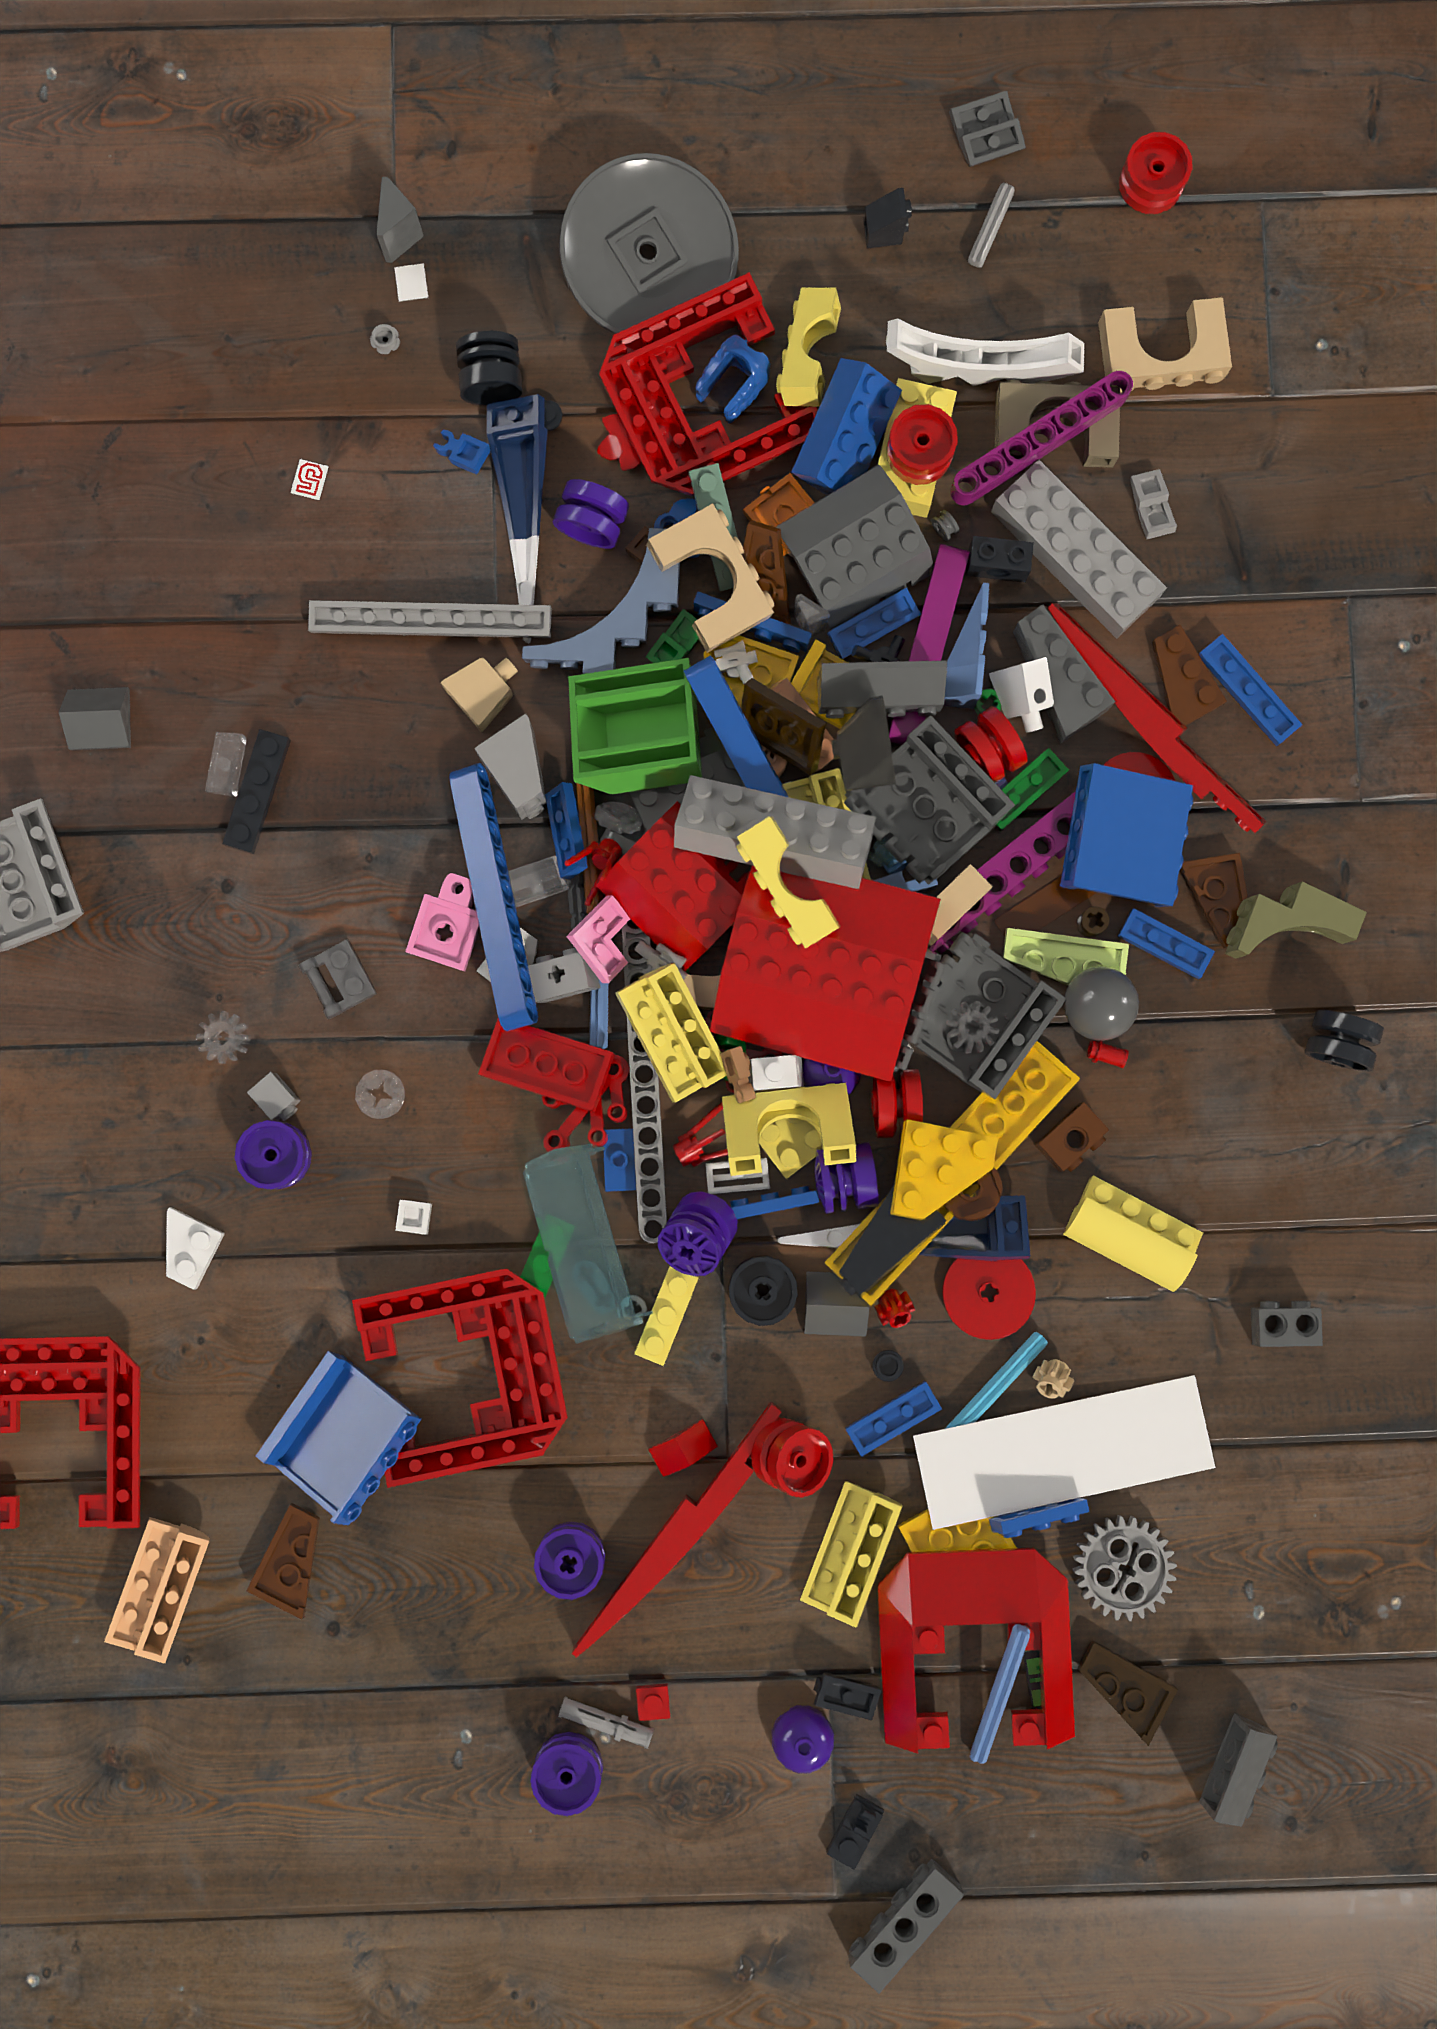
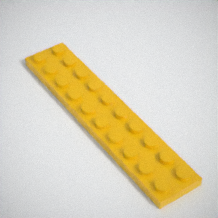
[825,1041,1080,1306]

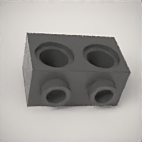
[1251,1301,1323,1347]

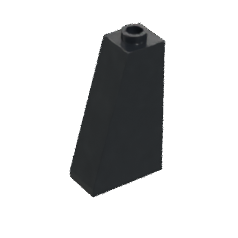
[839,1184,946,1298]

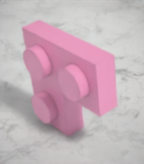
[566,895,630,983]

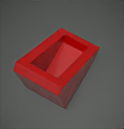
[648,1418,718,1477]

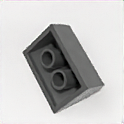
[1199,1713,1278,1827]

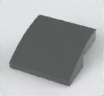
[949,90,1026,167]

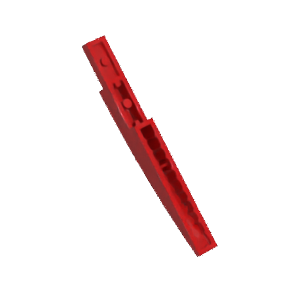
[1048,603,1267,833]
[571,1402,782,1657]

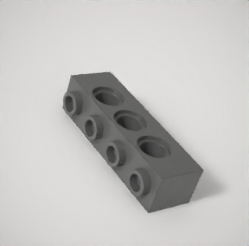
[848,1859,964,1994]

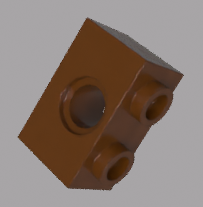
[1034,1102,1109,1172]

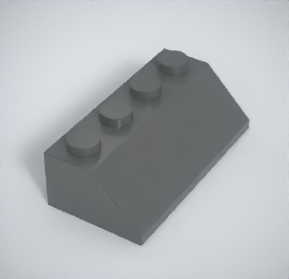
[817,661,947,719]

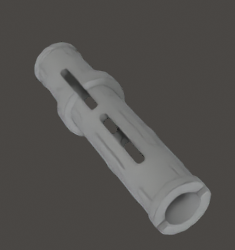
[558,1696,654,1749]

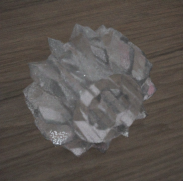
[946,1001,999,1054]
[196,1011,250,1064]

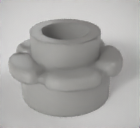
[370,324,400,354]

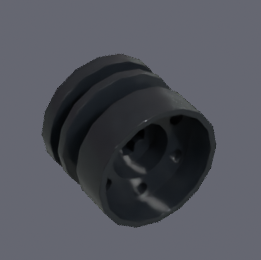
[456,330,523,406]

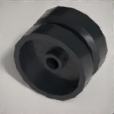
[1304,1010,1384,1072]
[728,1255,798,1326]

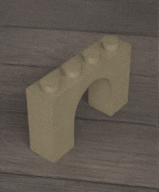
[995,380,1120,468]

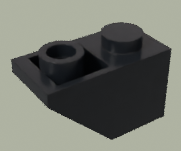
[863,188,912,249]

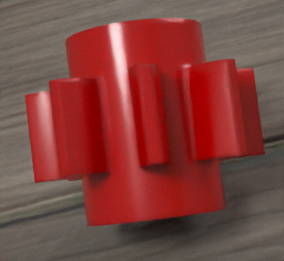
[874,1289,915,1328]

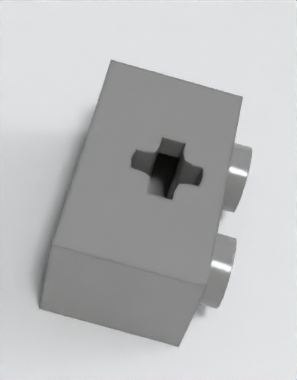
[528,948,601,1003]

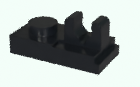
[813,1672,882,1720]
[826,1794,884,1870]

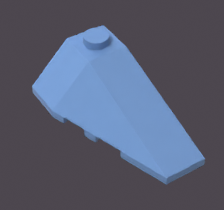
[944,583,989,709]

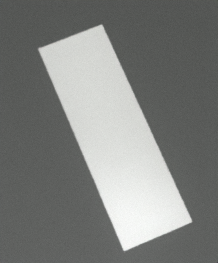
[913,1375,1215,1530]

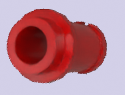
[1087,1040,1129,1069]

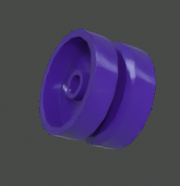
[553,479,629,549]
[235,1120,312,1189]
[534,1522,606,1600]
[530,1732,604,1816]

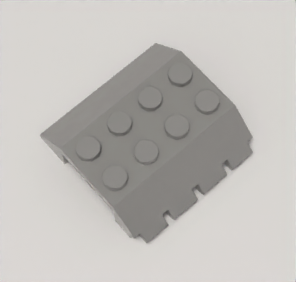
[0,798,84,952]

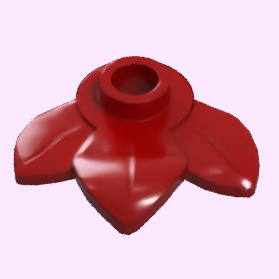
[597,414,641,471]

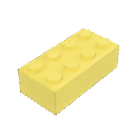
[878,378,957,518]

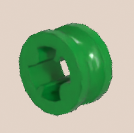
[974,689,1002,715]

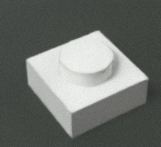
[395,1200,432,1235]

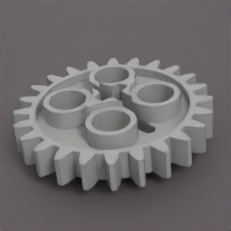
[1073,1515,1177,1621]

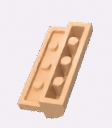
[104,1517,210,1663]

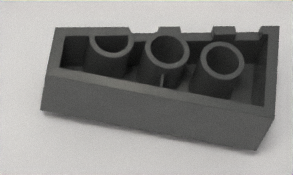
[1013,605,1115,745]

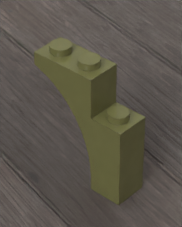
[1225,881,1367,959]

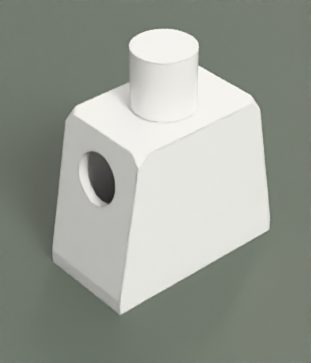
[989,657,1054,733]
[748,1055,804,1091]

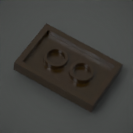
[741,678,826,775]

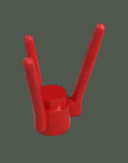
[564,838,622,906]
[673,1102,728,1167]

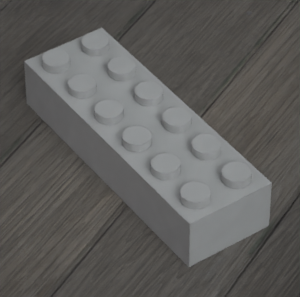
[991,460,1167,639]
[674,775,876,889]

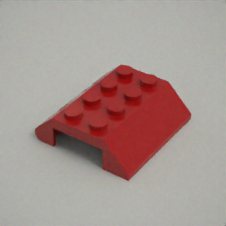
[596,801,750,971]

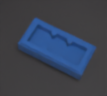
[603,1129,636,1192]

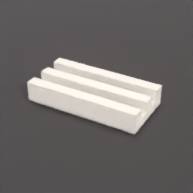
[706,1158,770,1194]

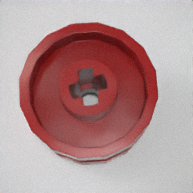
[1119,132,1192,214]
[886,404,958,485]
[954,706,1028,783]
[871,1069,923,1138]
[751,1418,833,1498]

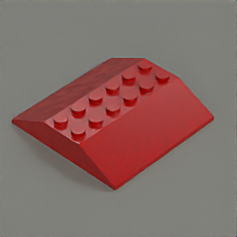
[710,865,941,1082]

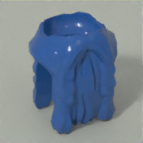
[695,334,771,423]

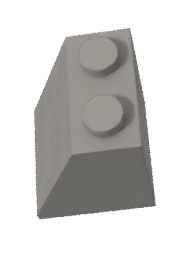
[474,714,546,820]

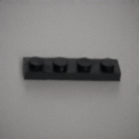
[222,729,291,854]

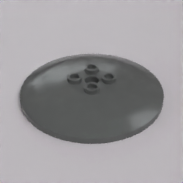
[559,153,738,334]

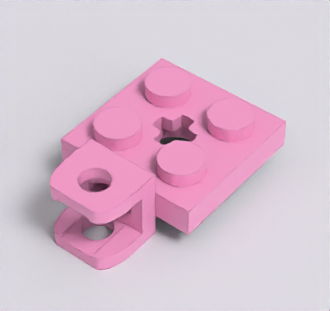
[405,873,480,971]

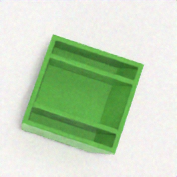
[568,658,703,794]

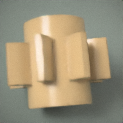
[1033,1359,1074,1398]

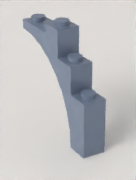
[522,528,680,674]

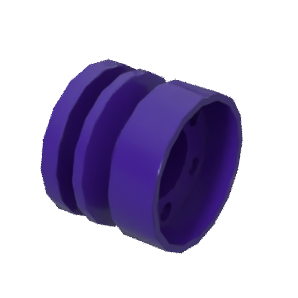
[814,1142,879,1214]
[658,1192,738,1276]

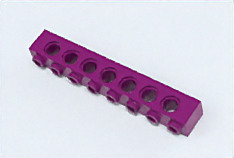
[928,791,1076,954]

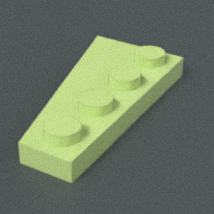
[1002,928,1129,985]

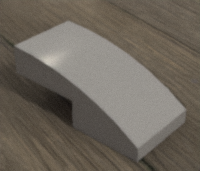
[1130,469,1177,539]

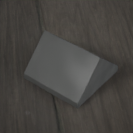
[377,177,424,263]
[59,687,131,750]
[804,1271,870,1336]

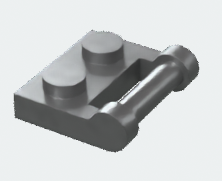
[299,939,377,1019]

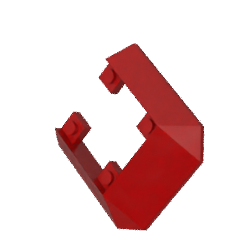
[599,272,818,496]
[352,1268,568,1488]
[0,1336,141,1529]
[878,1548,1075,1754]

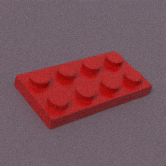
[478,1018,615,1113]

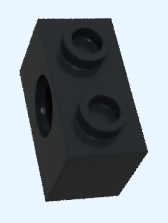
[966,536,1034,583]

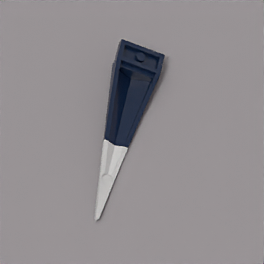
[487,394,548,644]
[777,1195,1030,1261]

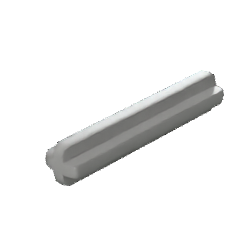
[968,183,1015,268]

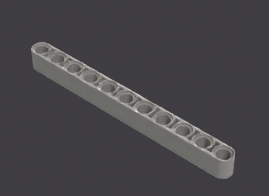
[622,923,667,1243]

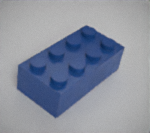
[792,358,902,496]

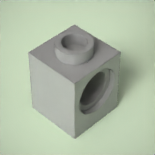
[247,1072,301,1121]

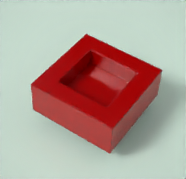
[636,1683,670,1721]

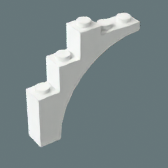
[886,319,1084,386]

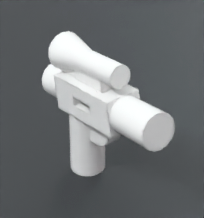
[714,640,758,684]

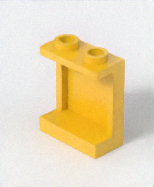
[791,639,863,733]

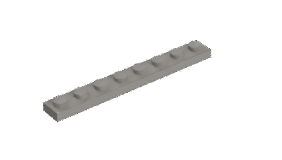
[308,600,552,638]

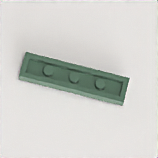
[688,463,738,591]

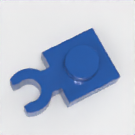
[434,430,491,475]

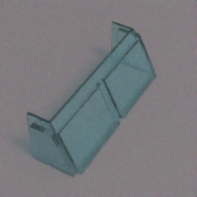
[523,1144,653,1344]

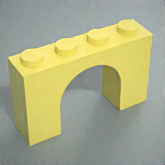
[722,1083,856,1176]

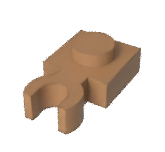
[720,1046,756,1104]

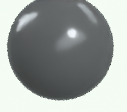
[1064,966,1139,1041]

